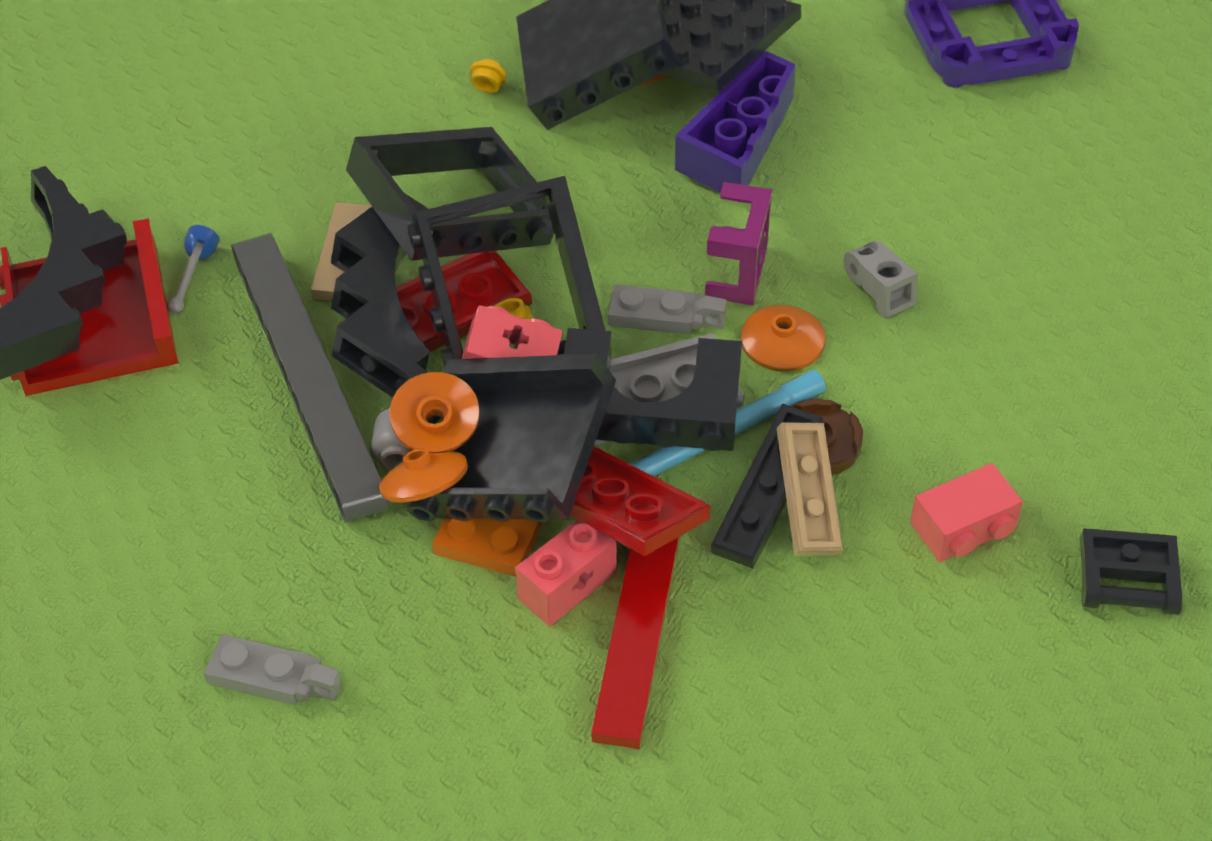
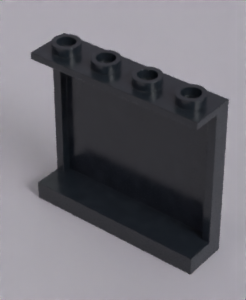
[516,0,682,130]
[404,353,616,522]

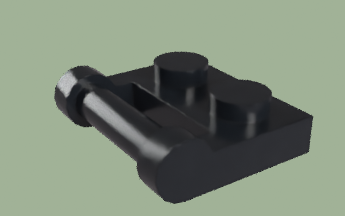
[1080,528,1182,615]

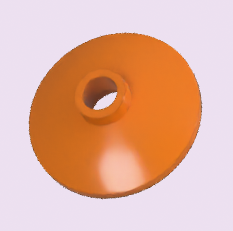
[741,305,825,371]
[389,372,479,453]
[379,448,468,503]

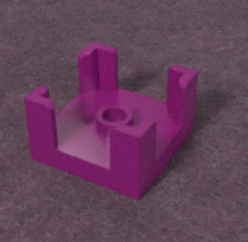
[705,182,772,305]

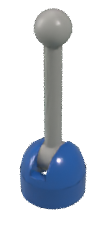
[167,225,219,314]

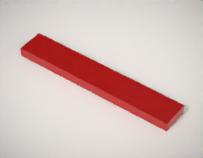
[591,536,680,749]

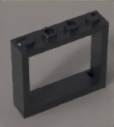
[346,127,554,261]
[407,176,606,367]

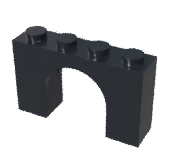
[564,328,742,451]

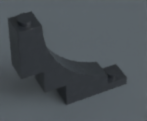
[330,193,442,424]

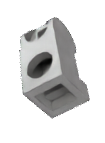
[843,240,918,319]

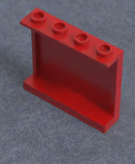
[0,218,179,396]

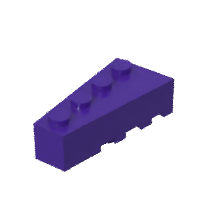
[675,50,796,192]

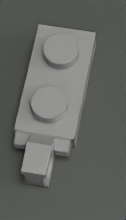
[608,284,726,335]
[204,634,342,705]

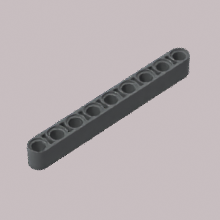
[231,233,389,523]

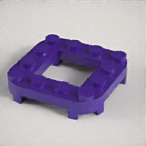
[905,0,1079,88]

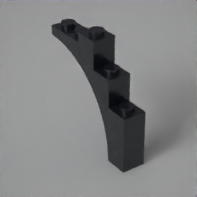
[0,166,127,380]

